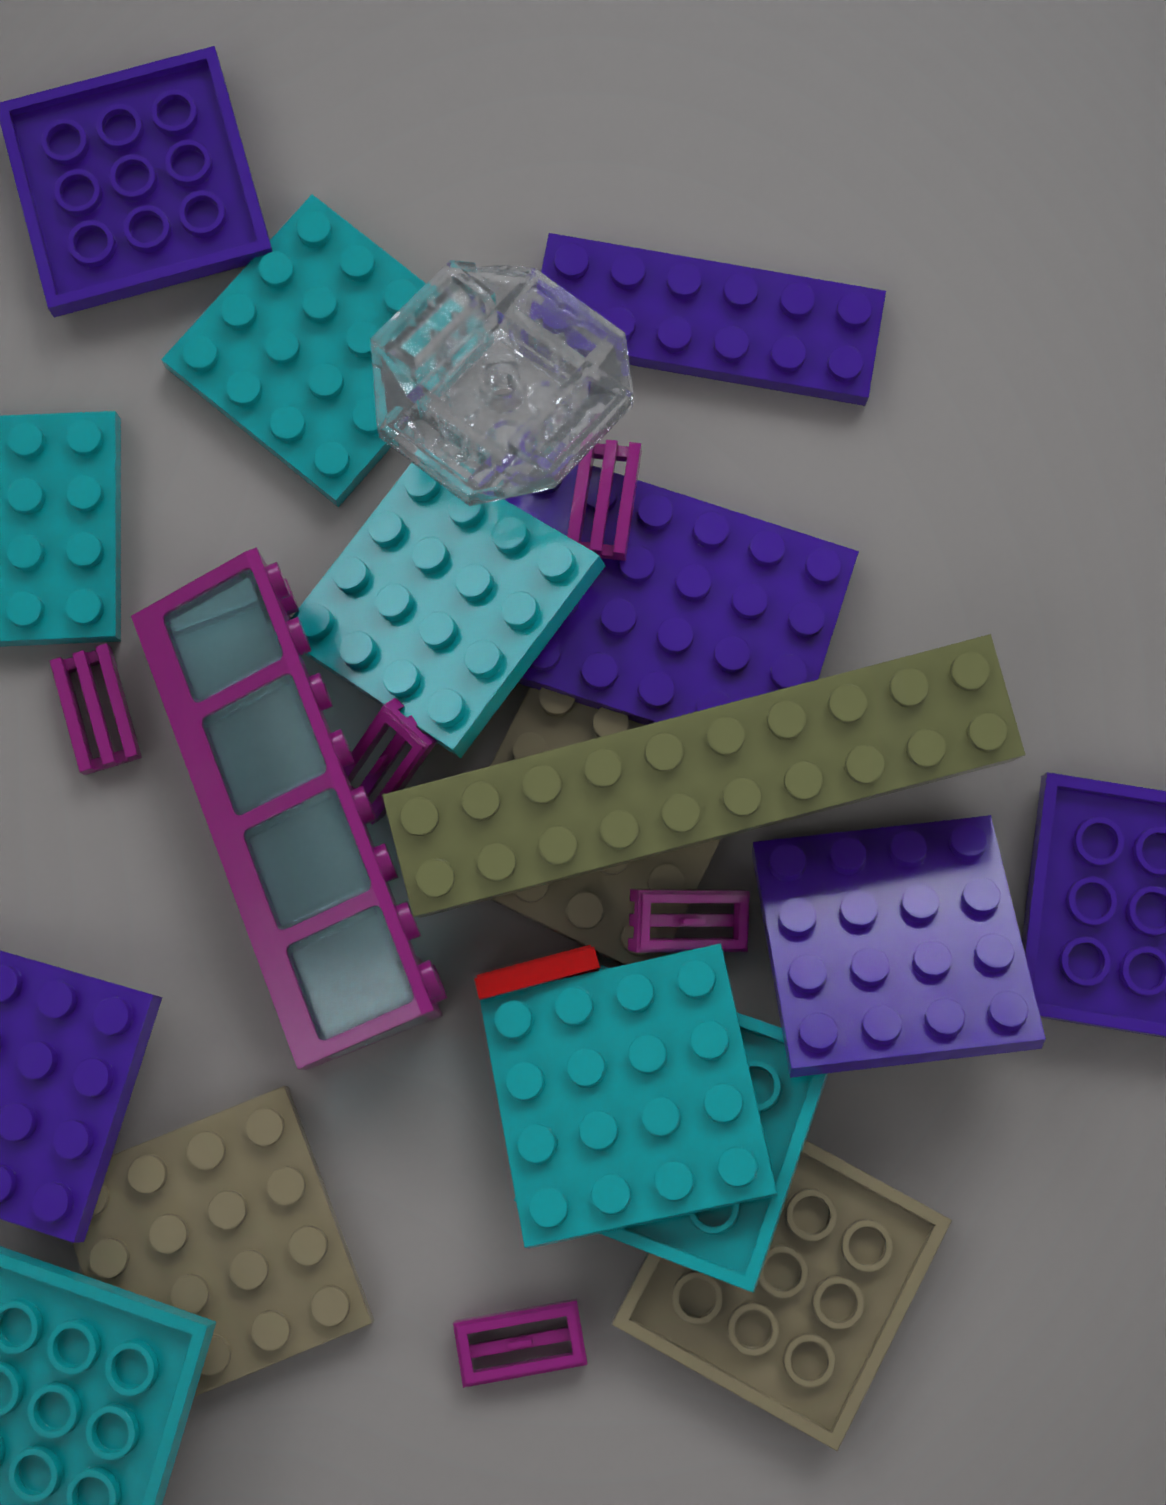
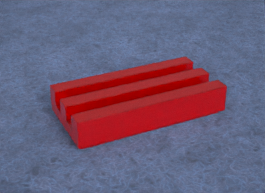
[474,945,600,1000]

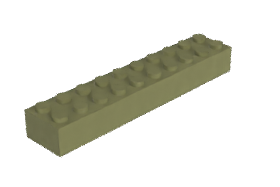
[382,634,1026,918]

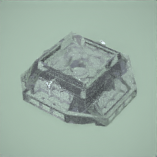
[370,260,634,506]

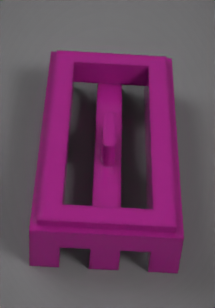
[567,437,642,561]
[49,643,142,775]
[344,698,437,825]
[628,889,750,953]
[453,1298,588,1388]

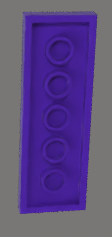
[528,233,886,406]

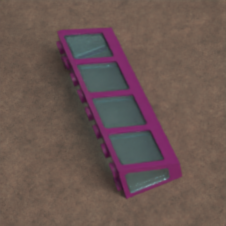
[131,547,448,1070]

